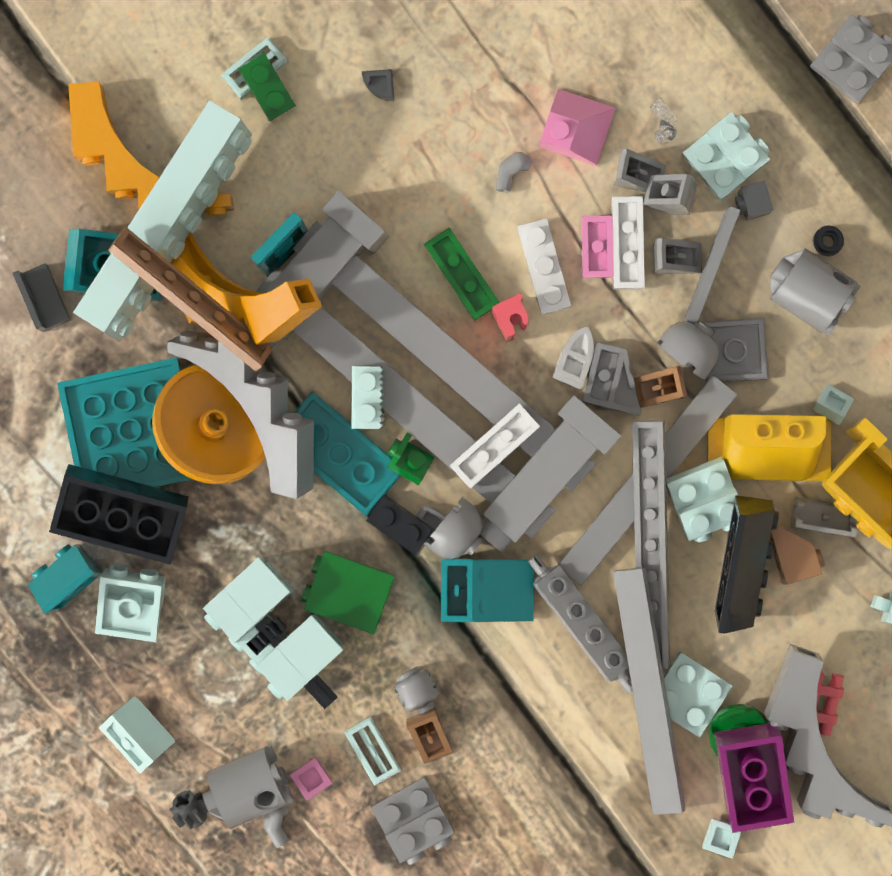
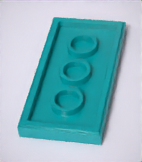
[294,391,401,517]

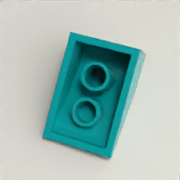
[63,228,162,301]

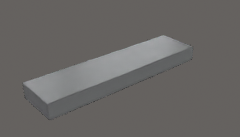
[683,206,740,325]

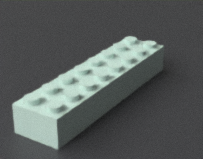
[73,100,252,342]

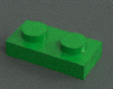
[237,52,296,121]

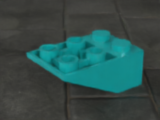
[441,559,534,622]

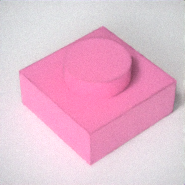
[290,757,333,801]

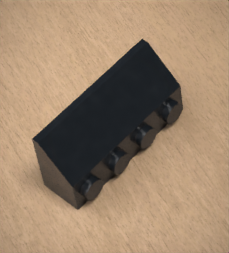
[714,495,779,634]

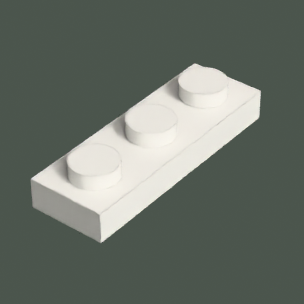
[611,196,645,290]
[517,218,571,315]
[450,403,540,489]

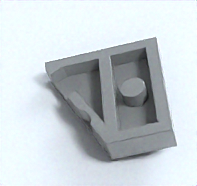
[582,342,641,416]

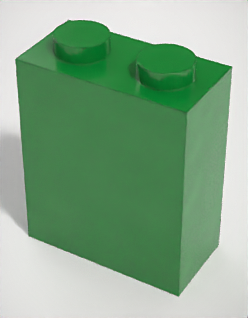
[301,551,395,635]

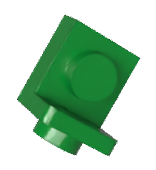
[387,432,434,485]

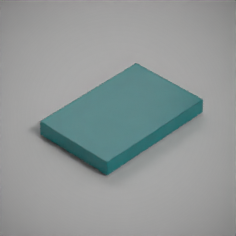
[250,212,308,277]

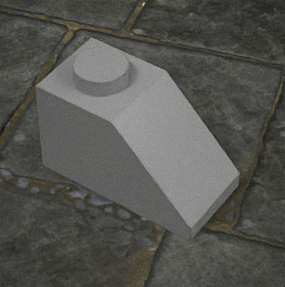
[643,174,697,215]

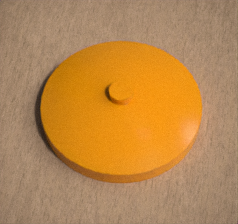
[152,365,266,484]

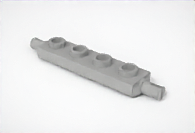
[527,554,633,694]

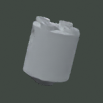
[770,248,860,336]
[203,744,294,829]

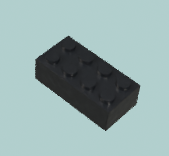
[49,464,189,564]

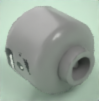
[394,666,440,715]

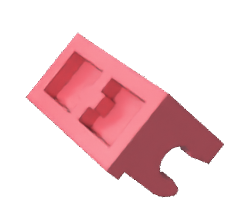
[492,293,528,343]

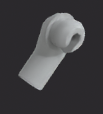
[496,152,532,193]
[263,805,289,848]

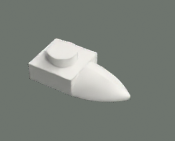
[552,327,594,389]

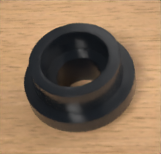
[813,225,844,256]

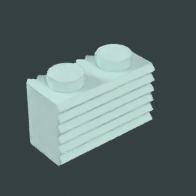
[352,366,385,429]

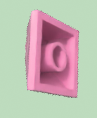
[539,89,616,166]

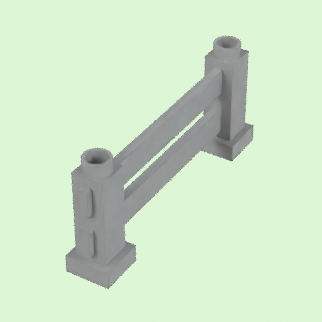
[256,191,621,552]

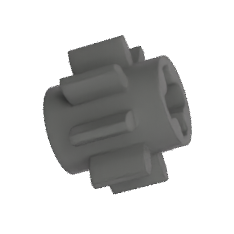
[169,790,209,829]

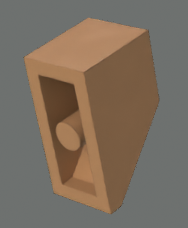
[769,525,825,585]

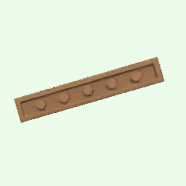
[108,227,273,372]

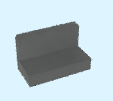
[13,263,71,332]

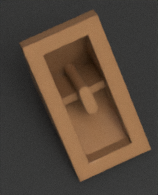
[634,366,687,408]
[406,708,453,764]

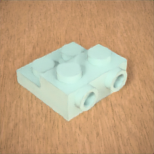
[682,112,770,201]
[666,457,738,542]
[95,564,166,642]

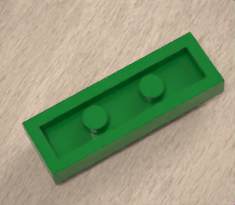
[424,227,500,321]

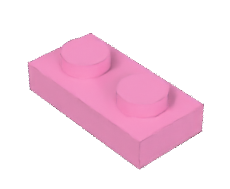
[581,216,614,279]

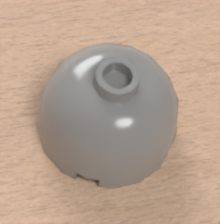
[656,321,720,380]
[423,496,483,559]

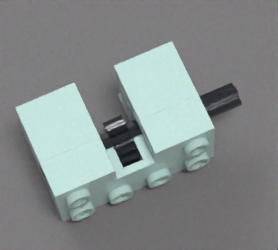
[203,557,346,710]

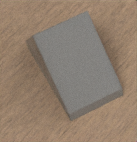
[614,149,666,192]
[653,238,702,275]

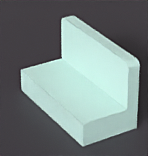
[99,697,175,774]

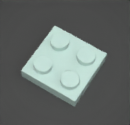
[664,652,733,738]

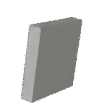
[703,318,769,383]

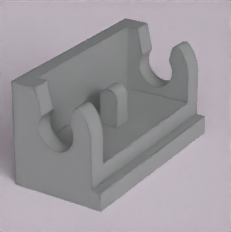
[790,497,858,537]

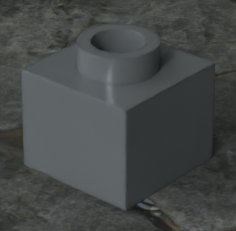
[735,180,773,221]

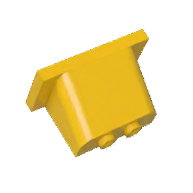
[707,414,832,481]
[822,417,892,549]

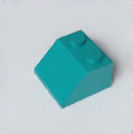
[28,544,103,614]

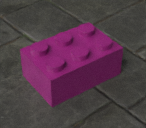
[714,723,795,833]

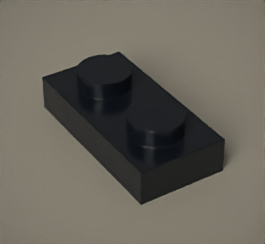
[366,495,435,555]

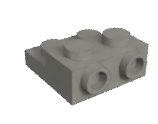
[810,14,892,104]
[371,776,455,865]

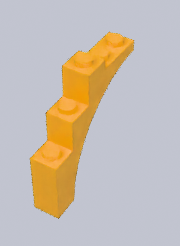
[68,81,234,217]
[171,232,322,345]

